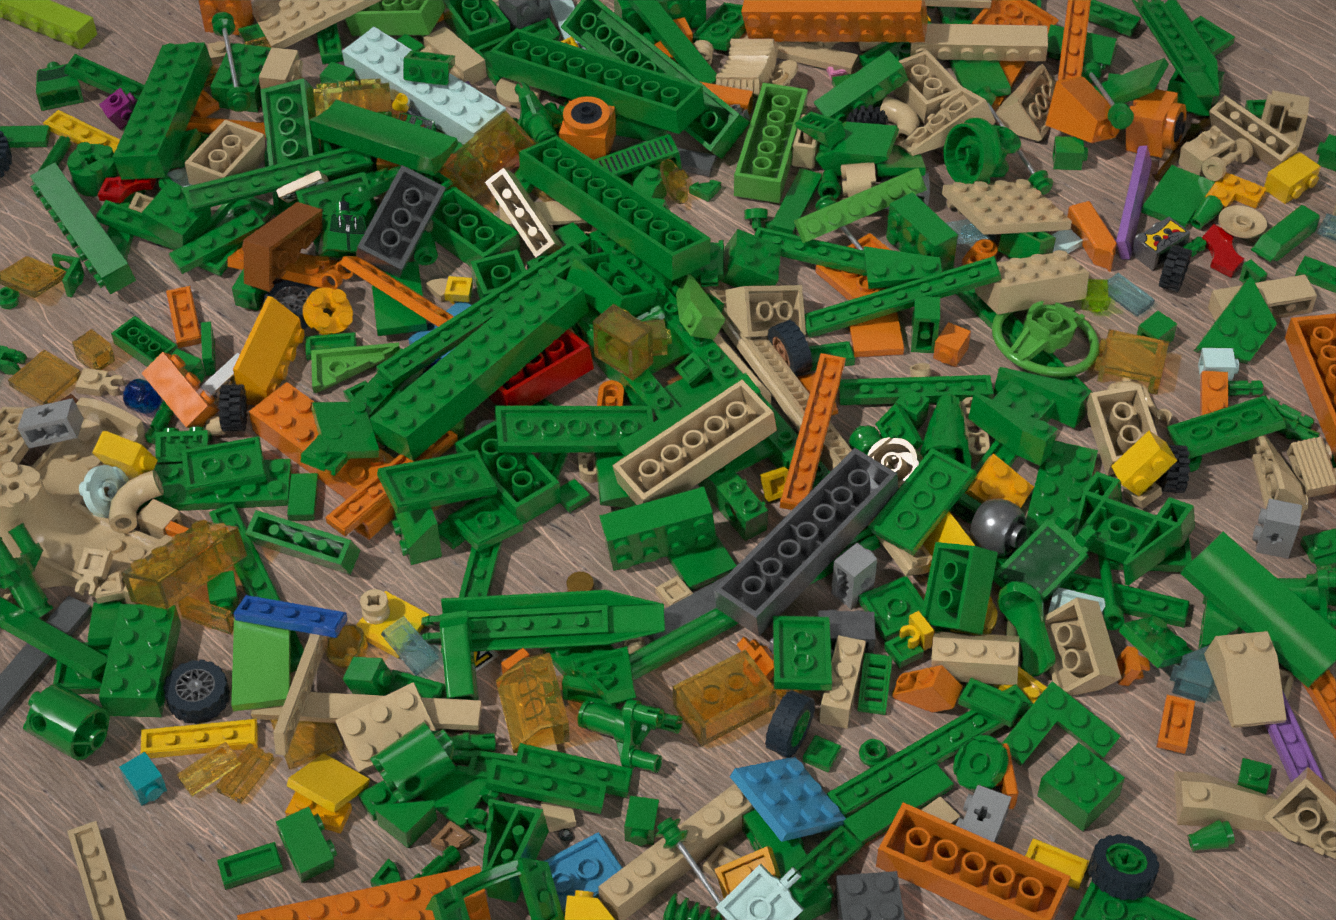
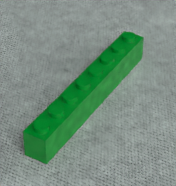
[30,163,136,295]

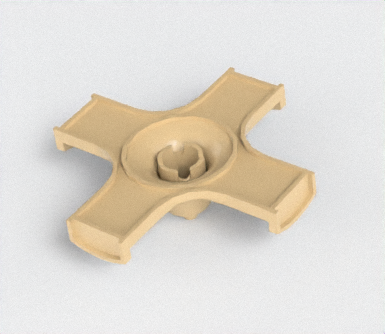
[0,397,180,605]

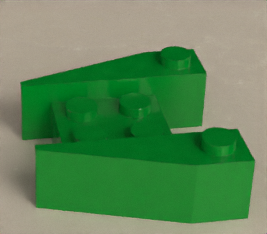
[968,367,1091,466]
[1072,471,1195,586]

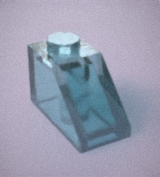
[1169,646,1213,703]

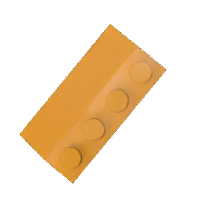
[233,296,305,406]

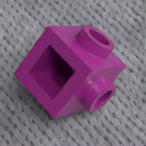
[99,88,138,130]

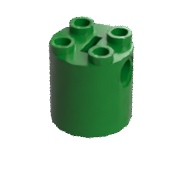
[23,683,110,761]
[370,721,456,803]

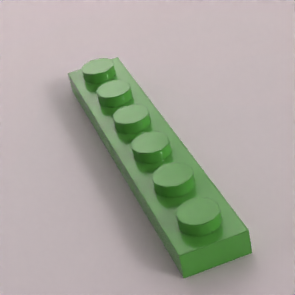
[794,168,927,243]

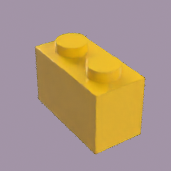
[1264,152,1321,204]
[1111,430,1177,497]

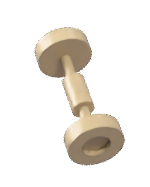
[1202,138,1253,181]

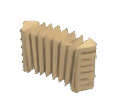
[716,39,779,96]

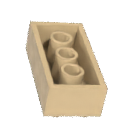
[975,250,1089,314]

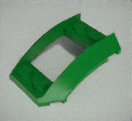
[425,857,564,920]

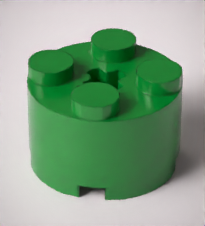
[67,142,120,197]

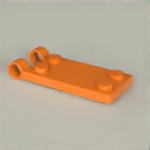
[228,248,355,290]

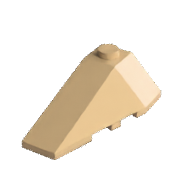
[996,64,1055,141]
[900,87,996,156]
[1248,435,1308,521]
[1264,767,1336,859]
[1174,771,1279,832]

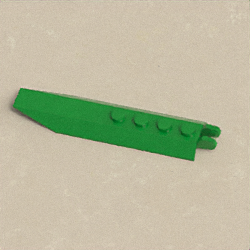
[1132,0,1219,97]
[421,590,665,653]

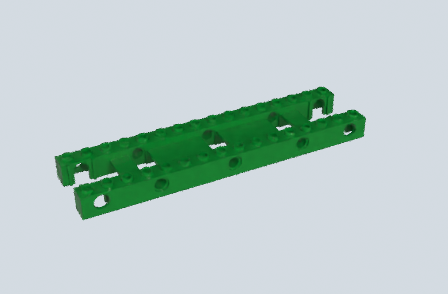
[527,230,830,541]

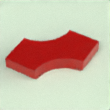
[98,176,157,203]
[1202,224,1245,278]

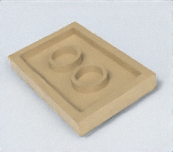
[335,682,436,774]

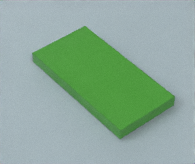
[231,617,291,711]

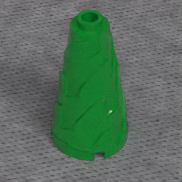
[920,394,972,468]

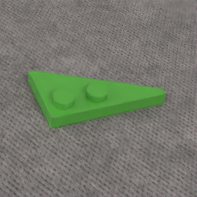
[311,342,400,393]

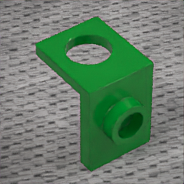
[52,253,85,297]

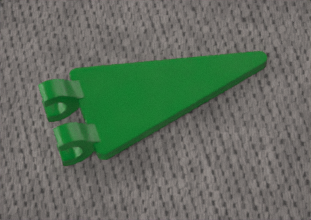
[418,774,504,833]

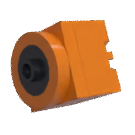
[1126,89,1186,158]
[559,96,616,160]

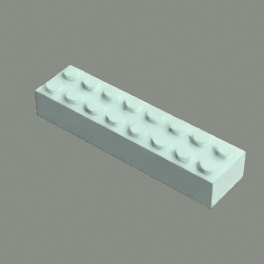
[342,27,508,153]

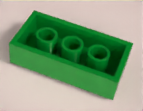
[111,316,178,367]

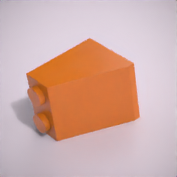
[1045,76,1120,143]

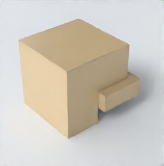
[1261,90,1310,147]

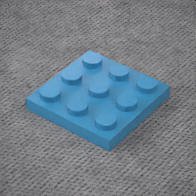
[730,757,846,842]

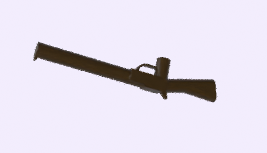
[1152,115,1211,182]

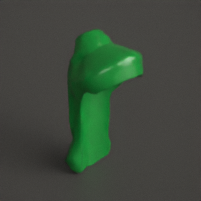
[997,581,1056,677]

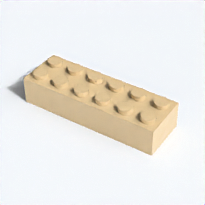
[612,380,777,505]

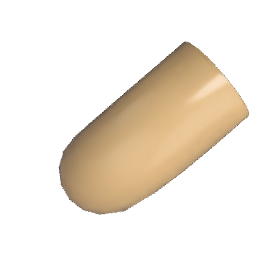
[880,97,920,145]
[109,470,164,533]

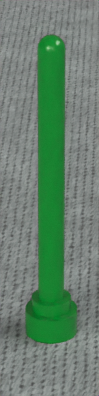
[1097,554,1125,630]

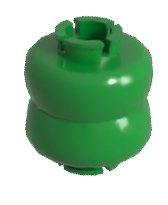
[849,426,882,455]

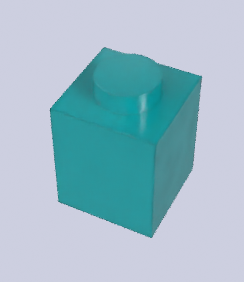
[119,752,167,806]

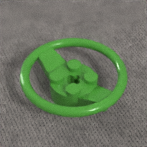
[992,301,1100,377]

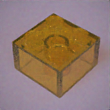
[593,304,653,380]

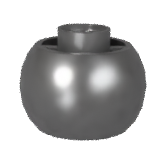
[970,498,1027,557]

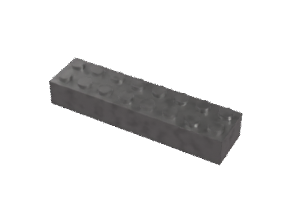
[713,448,898,636]

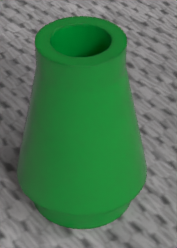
[818,169,841,200]
[1190,195,1223,229]
[1187,820,1235,852]

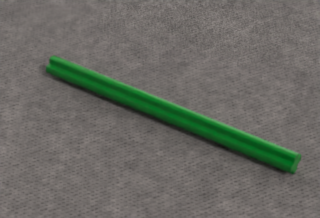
[630,526,881,680]

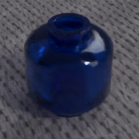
[123,378,162,414]

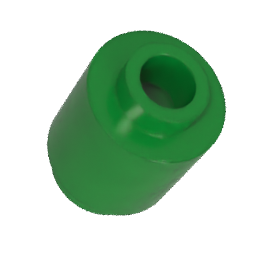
[413,231,438,266]

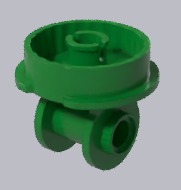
[944,117,1021,184]

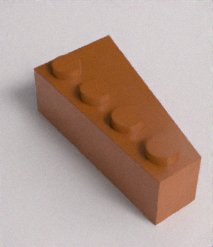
[242,202,322,292]

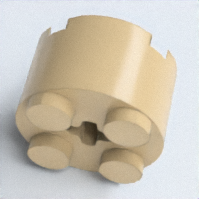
[841,162,876,199]
[868,437,923,489]

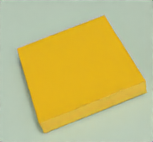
[352,591,430,658]
[287,753,370,813]

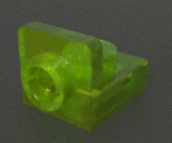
[1082,279,1111,313]

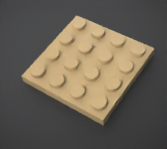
[942,179,1072,235]

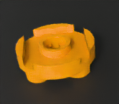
[303,288,353,335]

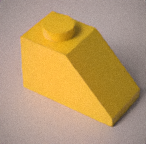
[92,431,158,480]
[565,890,616,920]

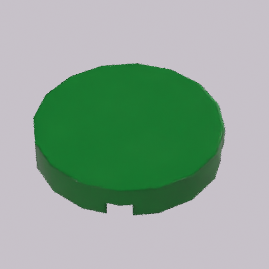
[953,735,1009,793]

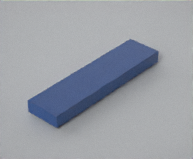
[234,595,348,638]

